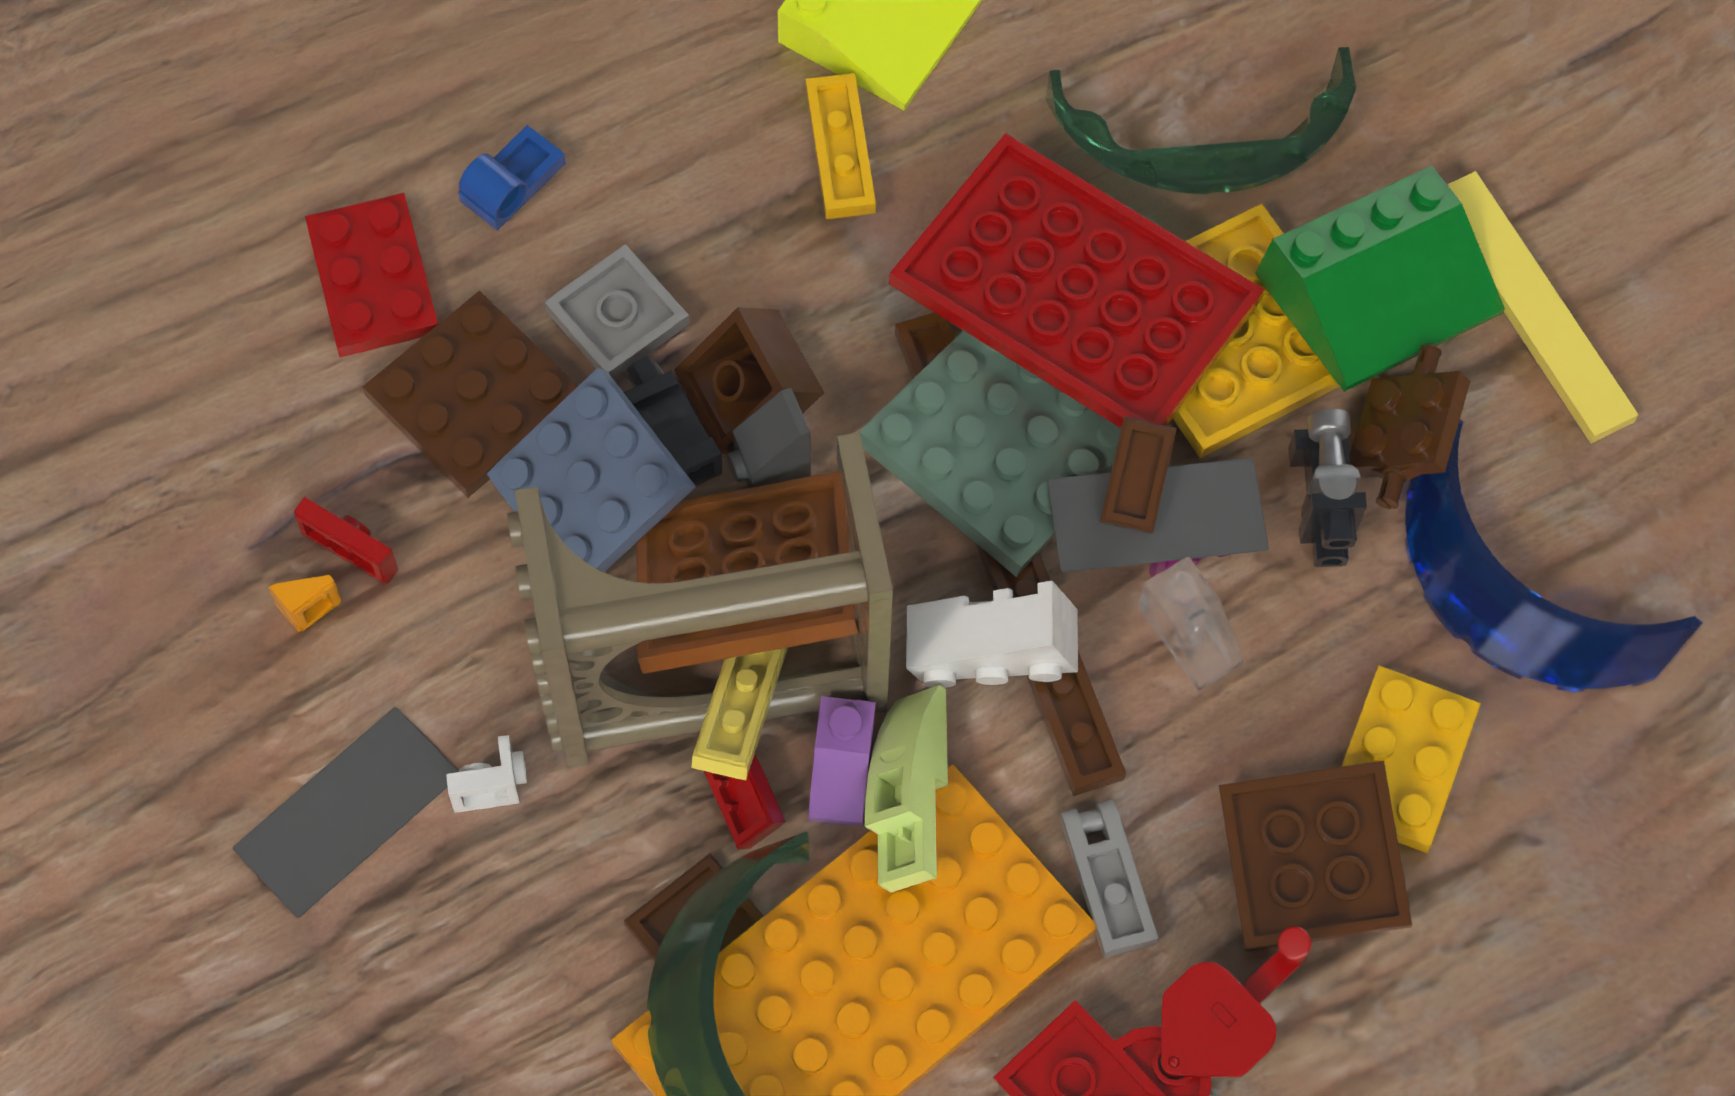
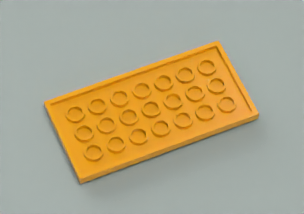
[611,764,1096,1096]

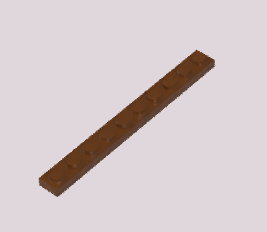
[895,313,1126,796]

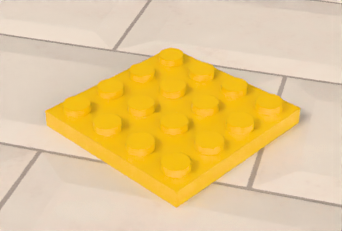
[1173,204,1340,459]

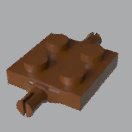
[1349,344,1470,509]

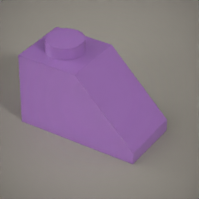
[808,696,876,827]

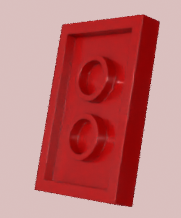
[305,193,438,357]

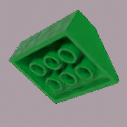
[1255,165,1505,392]

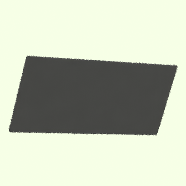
[1047,458,1269,572]
[233,707,459,918]

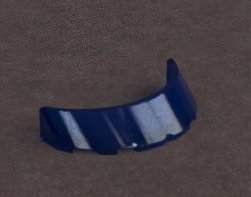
[1405,419,1703,692]

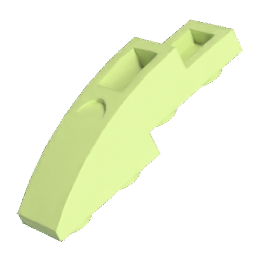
[864,685,948,893]

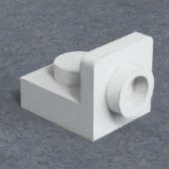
[446,735,527,813]

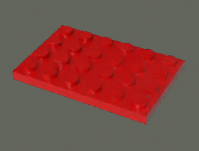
[888,133,1265,428]

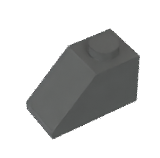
[727,387,811,488]

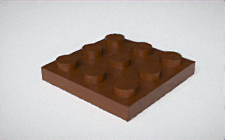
[362,290,578,498]
[1219,760,1412,951]

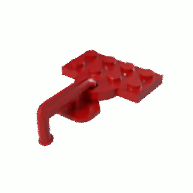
[993,926,1312,1096]

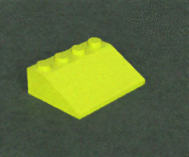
[777,0,983,111]

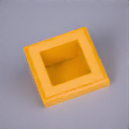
[268,575,342,633]

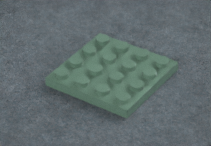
[859,331,1121,577]

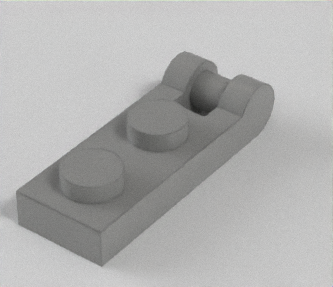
[1059,799,1158,959]

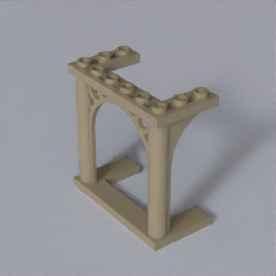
[507,432,893,768]

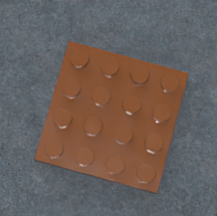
[636,471,859,674]

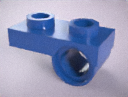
[458,125,566,231]

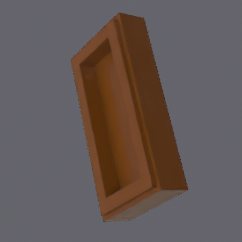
[1100,417,1177,534]

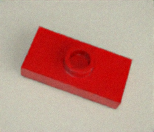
[294,497,398,584]
[704,753,786,850]

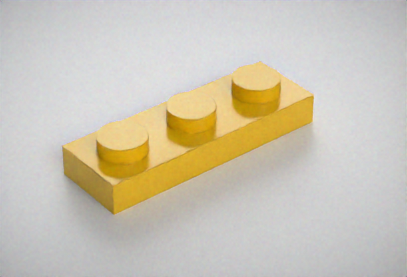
[805,73,876,219]

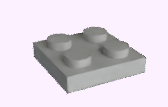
[544,244,690,379]

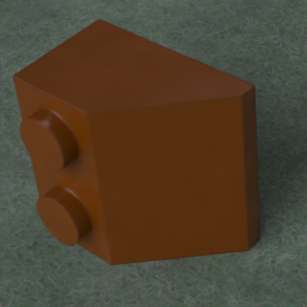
[674,307,824,454]

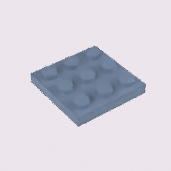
[487,368,696,572]

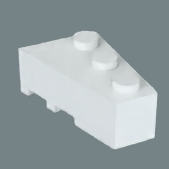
[906,580,1078,688]

